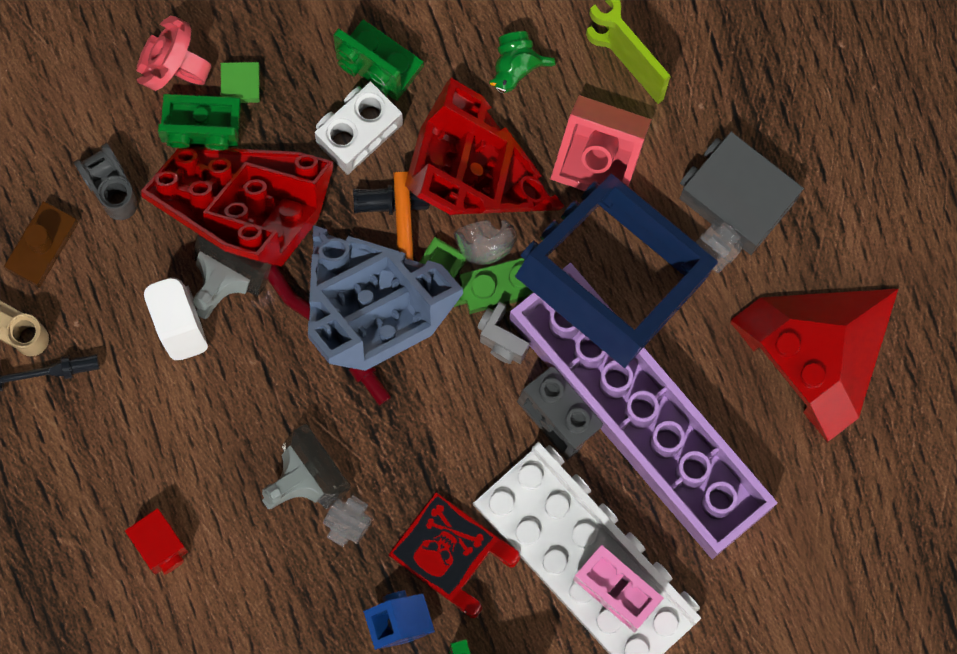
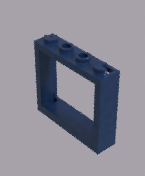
[515,173,719,368]

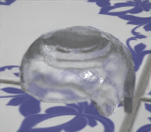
[453,220,517,265]

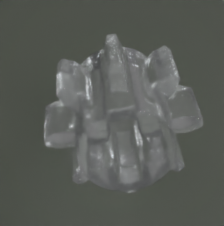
[323,495,372,547]

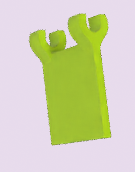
[586,0,670,104]

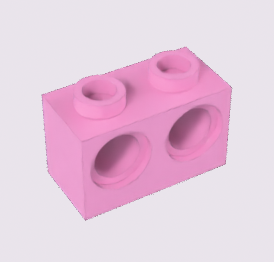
[574,544,664,633]

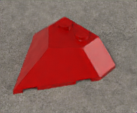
[405,78,565,215]
[730,289,899,443]

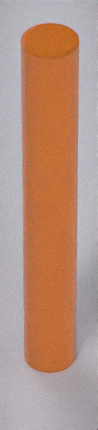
[393,171,414,261]

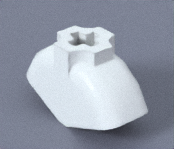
[144,277,208,360]

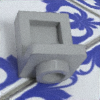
[477,301,529,364]

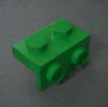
[158,94,241,151]

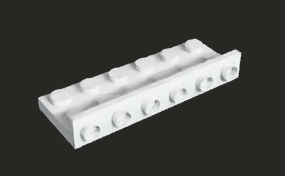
[473,442,701,654]

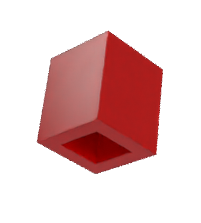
[124,508,188,575]

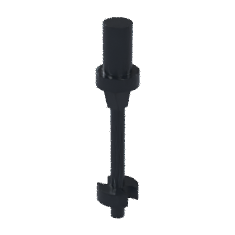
[0,354,100,391]

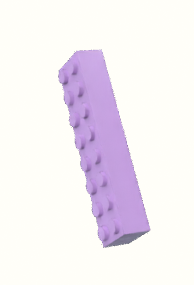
[509,263,778,559]

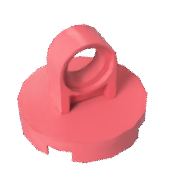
[136,16,212,91]

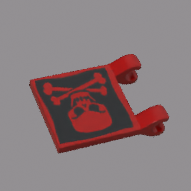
[389,493,520,619]

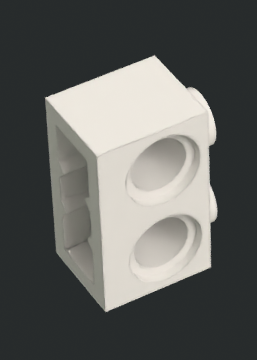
[314,81,403,175]

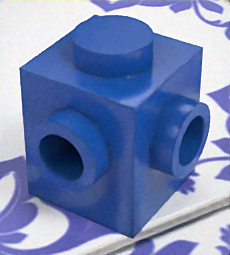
[363,590,435,650]

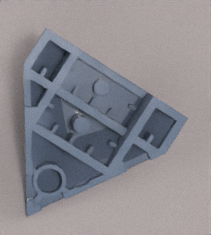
[308,225,463,371]

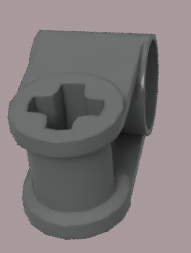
[73,143,138,220]

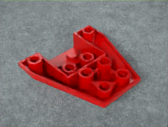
[141,147,333,267]

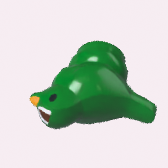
[489,31,556,93]

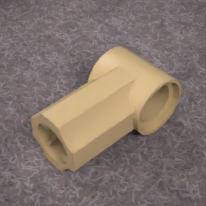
[0,301,49,357]

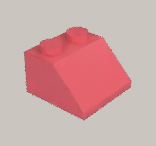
[550,95,652,191]

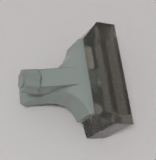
[192,234,272,319]
[262,423,351,510]

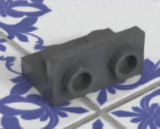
[517,367,603,461]

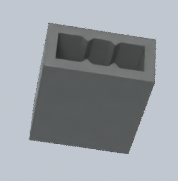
[679,132,804,255]

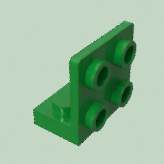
[333,19,424,101]

